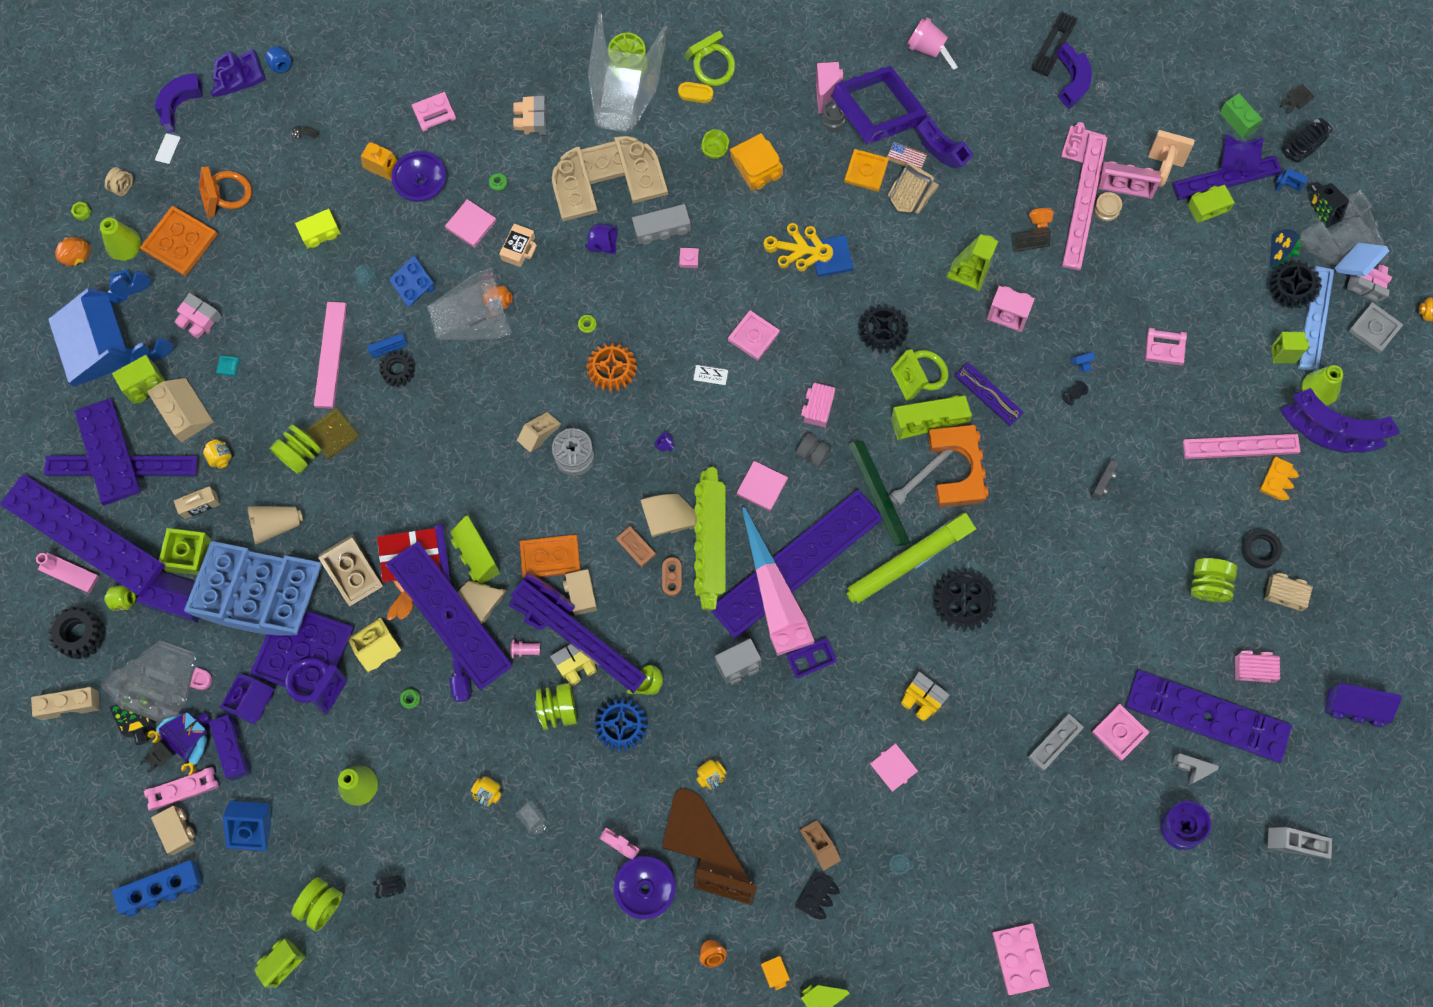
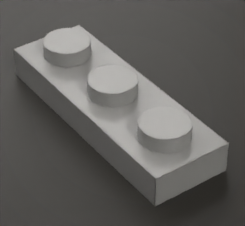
[1028,714,1084,771]

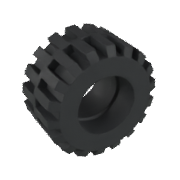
[48,607,106,659]

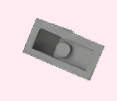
[1173,753,1219,785]

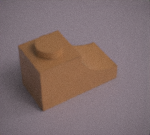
[800,820,841,871]

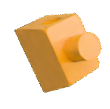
[361,142,397,181]

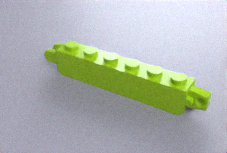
[694,467,725,611]

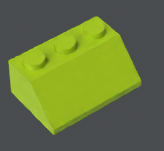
[450,515,500,585]

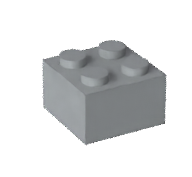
[715,638,761,685]

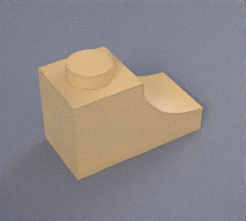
[517,412,561,452]

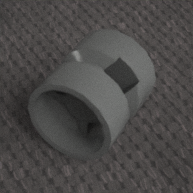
[822,100,846,132]
[796,434,832,468]

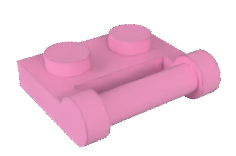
[412,92,456,132]
[1145,328,1187,365]

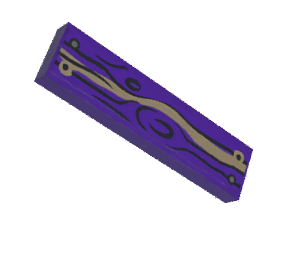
[955,362,1024,427]

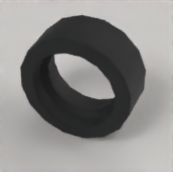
[1242,530,1282,569]

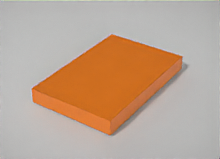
[519,534,581,579]

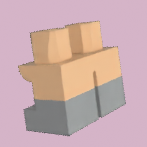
[513,96,546,135]

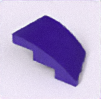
[210,49,266,97]
[509,572,575,630]

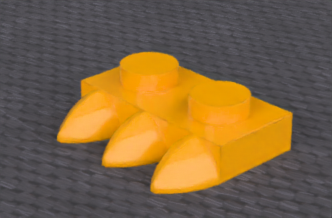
[1259,457,1299,500]

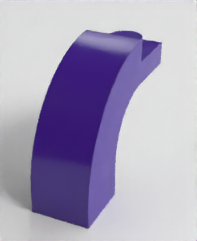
[1056,42,1092,109]
[155,73,202,133]
[914,116,974,168]

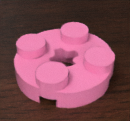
[600,828,640,860]

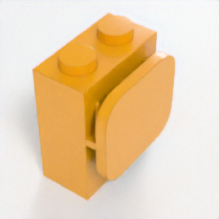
[730,133,783,191]

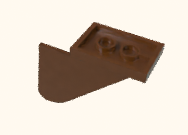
[662,789,757,905]

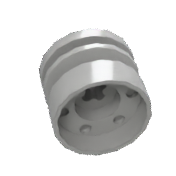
[552,428,595,476]

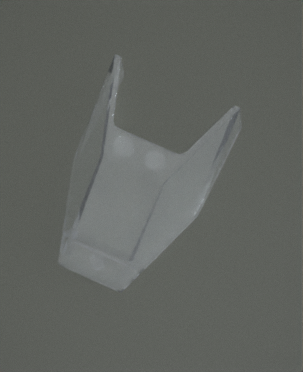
[588,13,668,133]

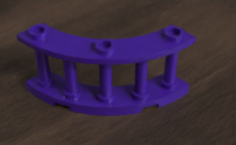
[1280,388,1400,453]

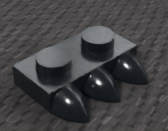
[796,871,840,919]

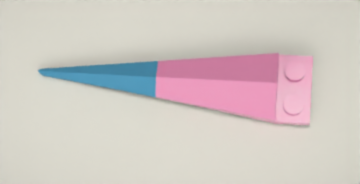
[742,507,814,656]

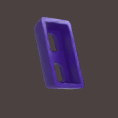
[787,639,837,678]

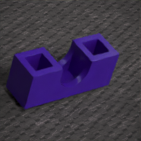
[209,715,251,781]

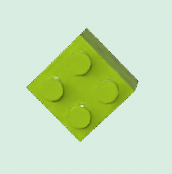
[112,355,165,404]
[159,528,211,575]

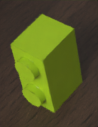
[1188,185,1235,223]
[1271,332,1309,363]

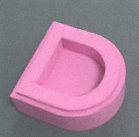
[188,668,212,690]

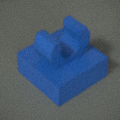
[1070,352,1095,372]

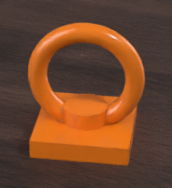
[199,166,252,218]

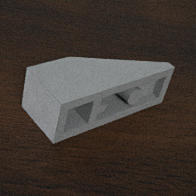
[1268,827,1332,859]

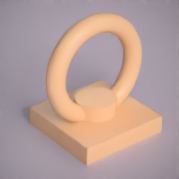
[1148,130,1195,187]

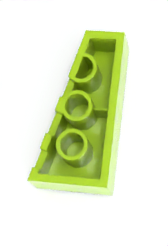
[946,234,998,291]
[891,395,972,440]

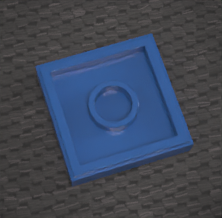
[810,235,854,278]

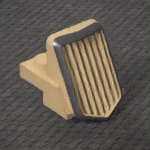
[888,163,939,214]

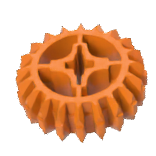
[586,342,637,392]

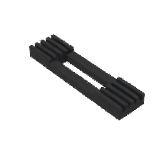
[1032,11,1078,77]

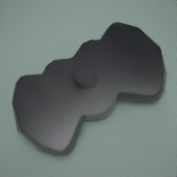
[1063,381,1088,406]

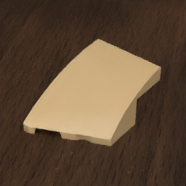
[641,494,696,537]
[445,581,506,624]

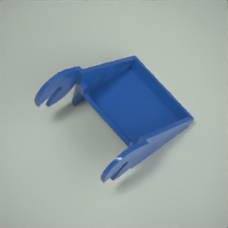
[49,271,173,387]

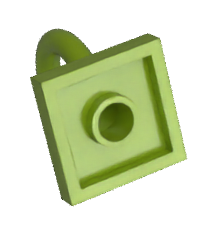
[684,30,735,86]
[891,349,948,401]

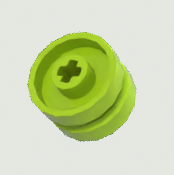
[291,877,343,932]

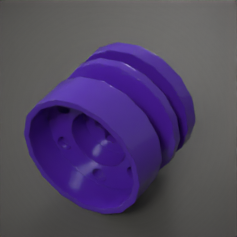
[1161,801,1211,850]

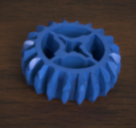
[594,698,648,752]

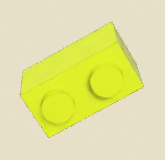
[295,209,341,249]

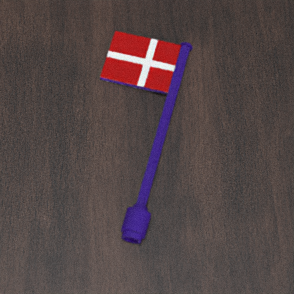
[377,524,471,702]

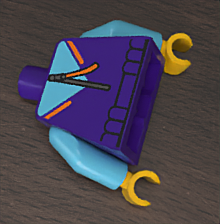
[148,712,210,775]

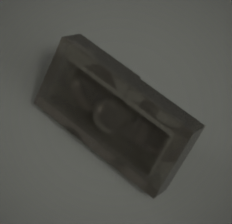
[1012,227,1051,252]

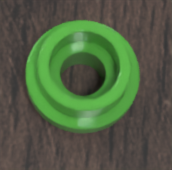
[489,173,507,191]
[400,689,420,709]

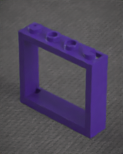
[831,66,928,145]

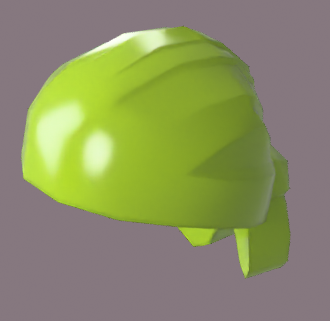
[627,665,663,695]

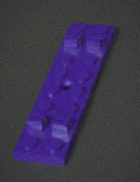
[385,541,513,691]
[1125,670,1292,764]

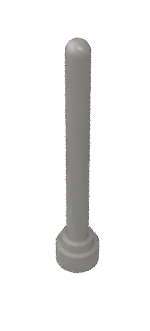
[889,450,953,506]

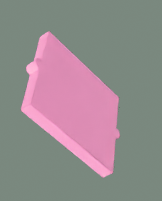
[870,744,918,792]

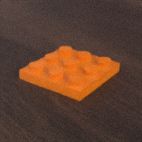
[140,206,218,277]

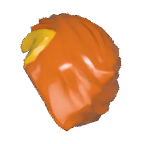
[55,237,92,267]

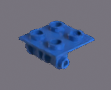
[389,255,435,307]

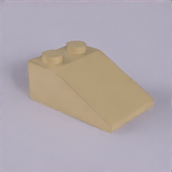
[318,534,383,607]

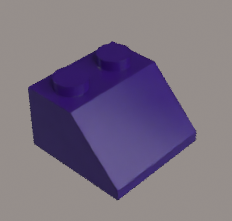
[220,673,274,725]

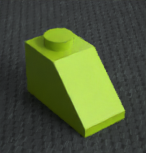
[800,985,850,1007]

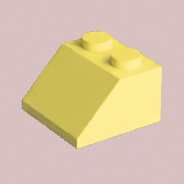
[349,617,401,672]

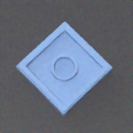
[1335,243,1389,277]

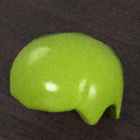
[701,129,729,159]

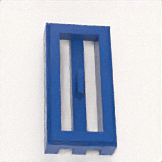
[367,333,408,358]

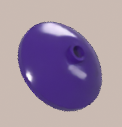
[391,151,446,202]
[614,856,676,919]

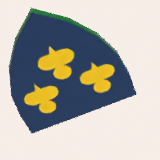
[1270,229,1302,268]

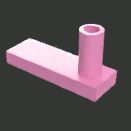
[36,552,99,594]

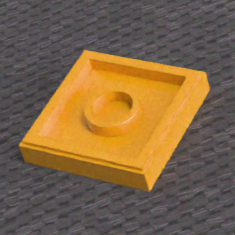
[844,149,889,192]

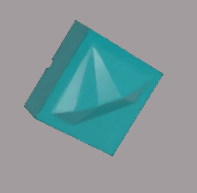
[216,356,240,377]

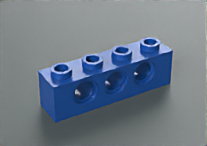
[112,860,203,917]

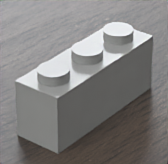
[632,204,691,244]

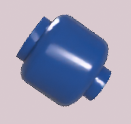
[265,46,292,73]

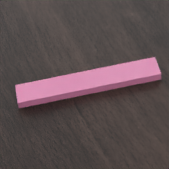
[314,302,347,409]
[1182,434,1301,459]

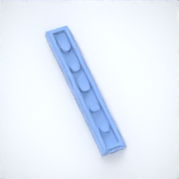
[1298,266,1334,372]

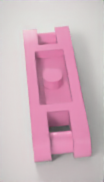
[144,767,219,811]

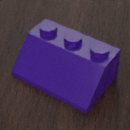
[136,571,200,623]
[1325,683,1402,728]

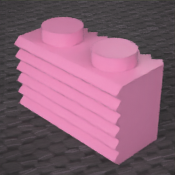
[801,383,835,428]
[1235,651,1280,683]

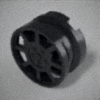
[373,875,404,899]

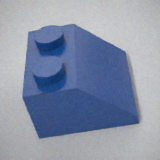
[222,801,271,851]

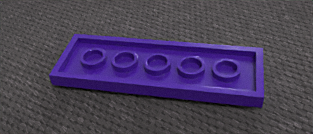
[74,398,141,506]

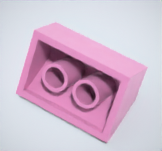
[1098,162,1161,199]

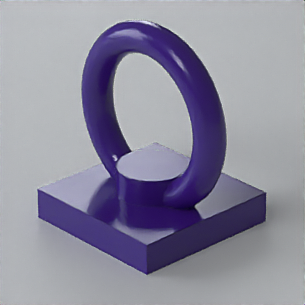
[285,658,347,715]

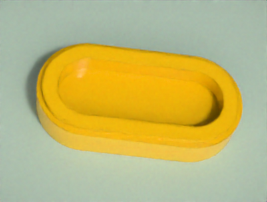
[678,82,713,103]

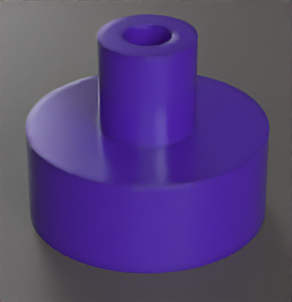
[655,432,675,452]

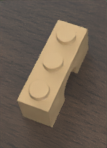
[31,687,100,720]

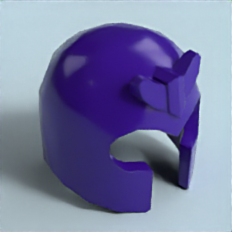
[585,223,617,254]

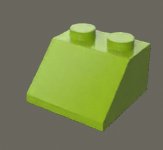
[254,939,306,988]

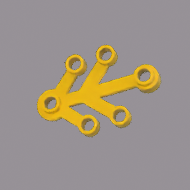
[763,223,833,272]

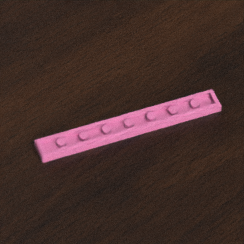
[1062,133,1107,271]

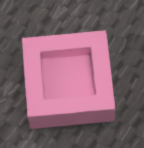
[679,248,699,268]

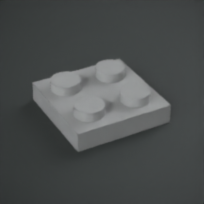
[1348,302,1403,354]

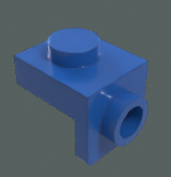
[1276,168,1308,192]

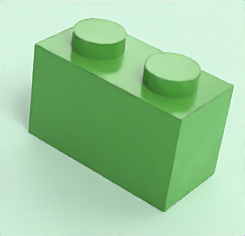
[1220,93,1263,139]

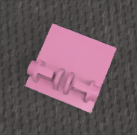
[1061,122,1106,163]

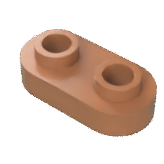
[662,557,682,597]

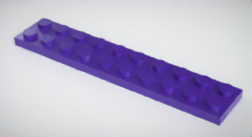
[0,474,165,597]
[711,490,883,640]

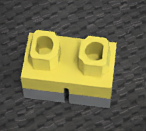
[550,644,597,686]

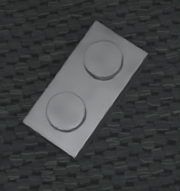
[1091,460,1118,501]

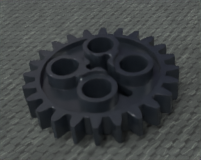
[933,568,997,632]

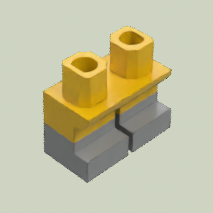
[901,672,949,722]

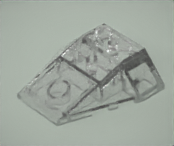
[102,640,197,722]

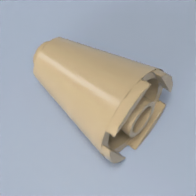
[247,506,303,544]

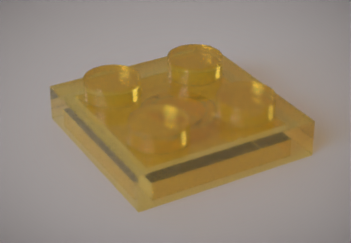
[306,408,360,460]

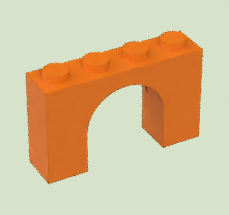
[928,425,988,508]

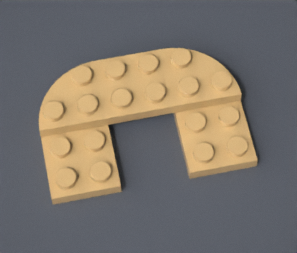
[552,136,668,222]

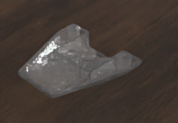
[428,267,512,340]

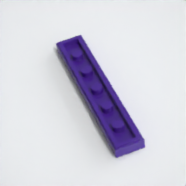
[1172,156,1282,201]

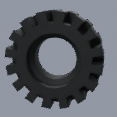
[379,351,415,387]

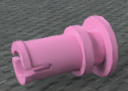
[510,639,540,659]

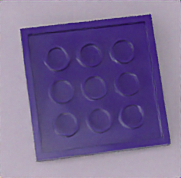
[250,611,354,695]

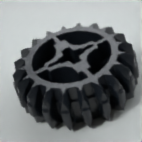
[1285,118,1333,163]
[1269,260,1322,309]
[858,304,909,353]

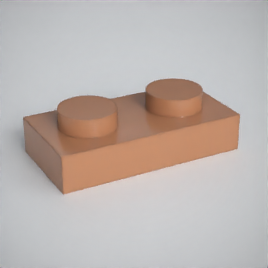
[616,526,656,568]

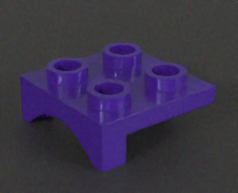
[1221,134,1264,172]

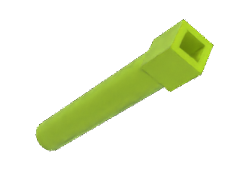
[846,513,976,604]

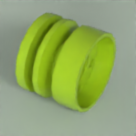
[269,424,322,475]
[1191,558,1237,603]
[535,683,578,731]

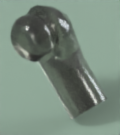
[291,125,319,139]

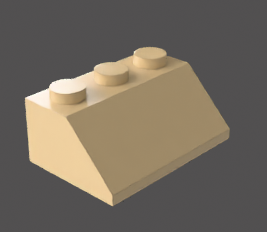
[147,378,214,442]

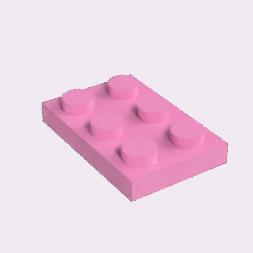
[992,924,1049,995]

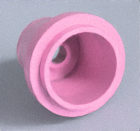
[907,17,948,58]

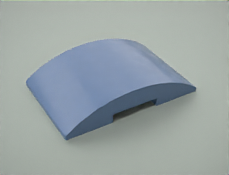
[184,541,322,635]

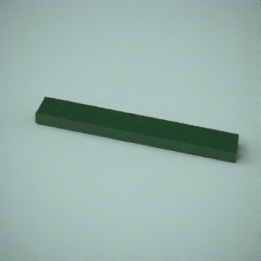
[849,441,910,546]

